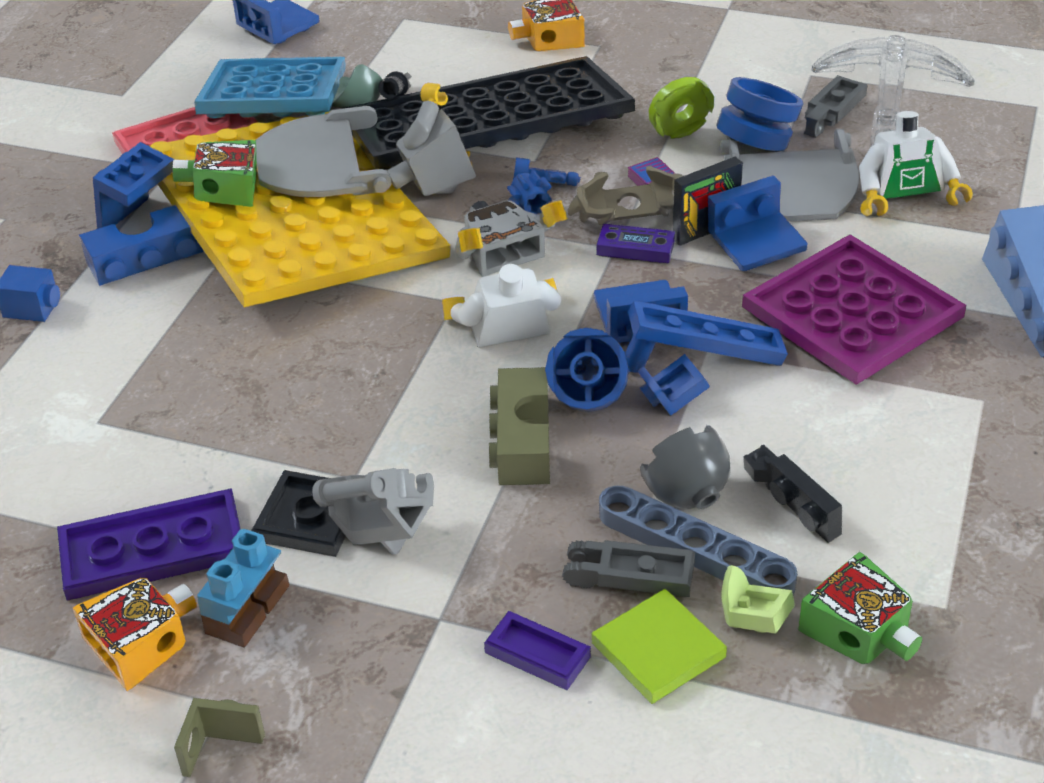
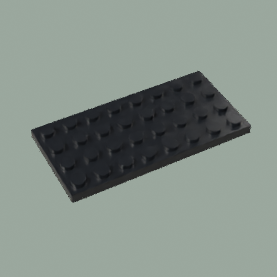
[341,56,635,170]

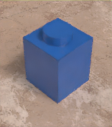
[0,265,60,322]

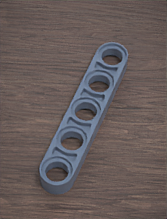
[599,486,798,595]

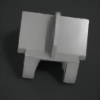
[312,468,434,554]

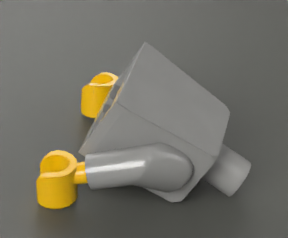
[387,82,476,196]

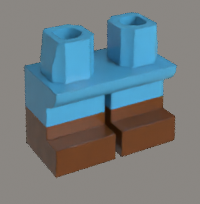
[197,529,290,648]

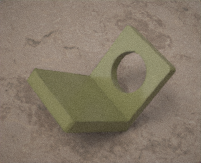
[174,698,265,777]

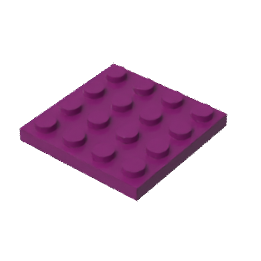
[742,234,967,385]

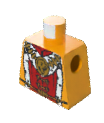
[508,0,585,51]
[73,578,197,691]

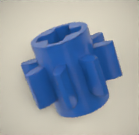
[507,170,552,214]

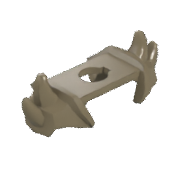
[568,165,683,225]

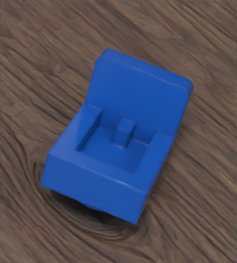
[637,354,710,416]

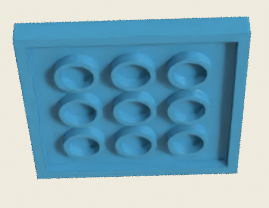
[194,57,346,118]

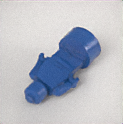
[513,157,581,186]

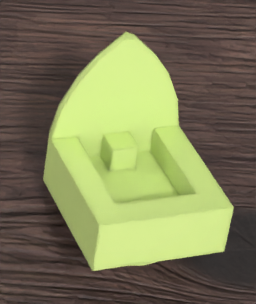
[721,565,795,634]

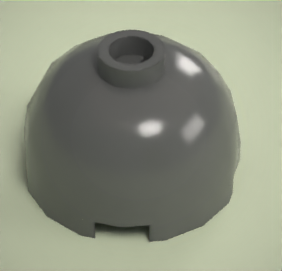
[640,425,730,509]

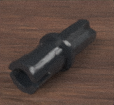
[378,71,412,99]

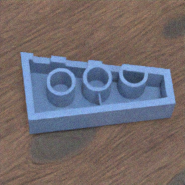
[982,205,1044,357]

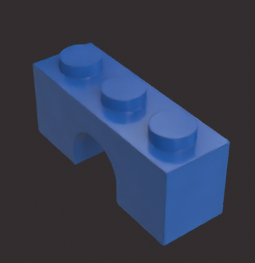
[79,205,204,286]

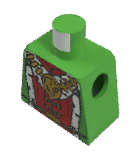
[173,140,257,207]
[798,551,922,664]

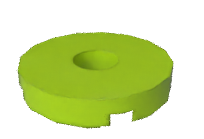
[648,77,714,139]

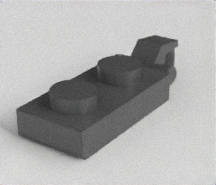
[804,75,868,138]

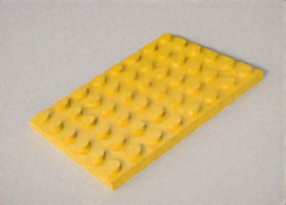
[150,111,451,308]

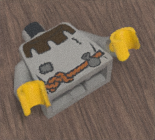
[455,200,568,277]

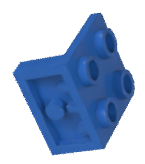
[232,0,320,44]
[93,142,174,229]
[708,175,808,271]
[594,280,688,343]

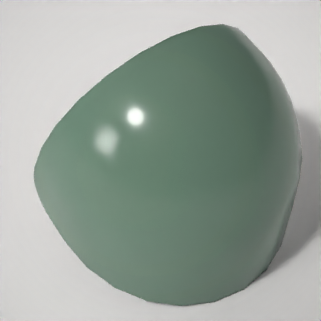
[332,64,383,108]

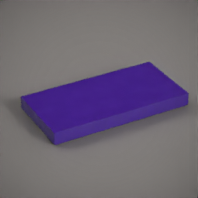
[57,488,241,601]

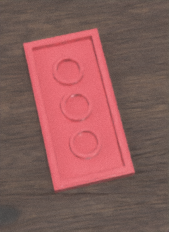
[112,107,258,154]

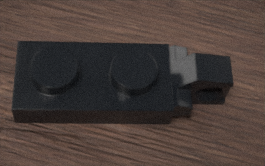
[743,445,842,543]

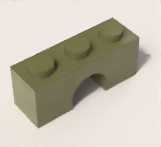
[489,367,550,485]

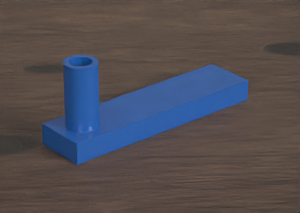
[625,300,788,373]

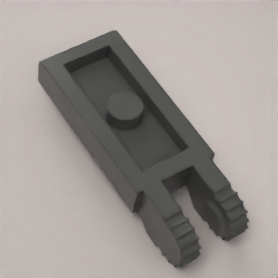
[562,540,695,597]

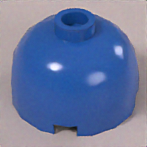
[545,328,629,412]

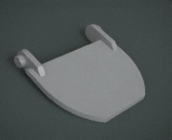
[256,106,392,197]
[721,129,859,221]

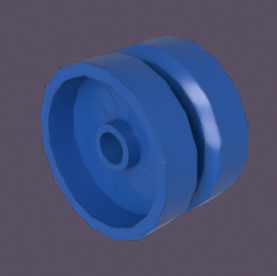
[716,77,804,151]

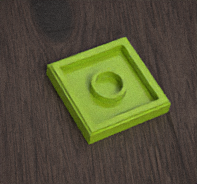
[592,589,727,704]

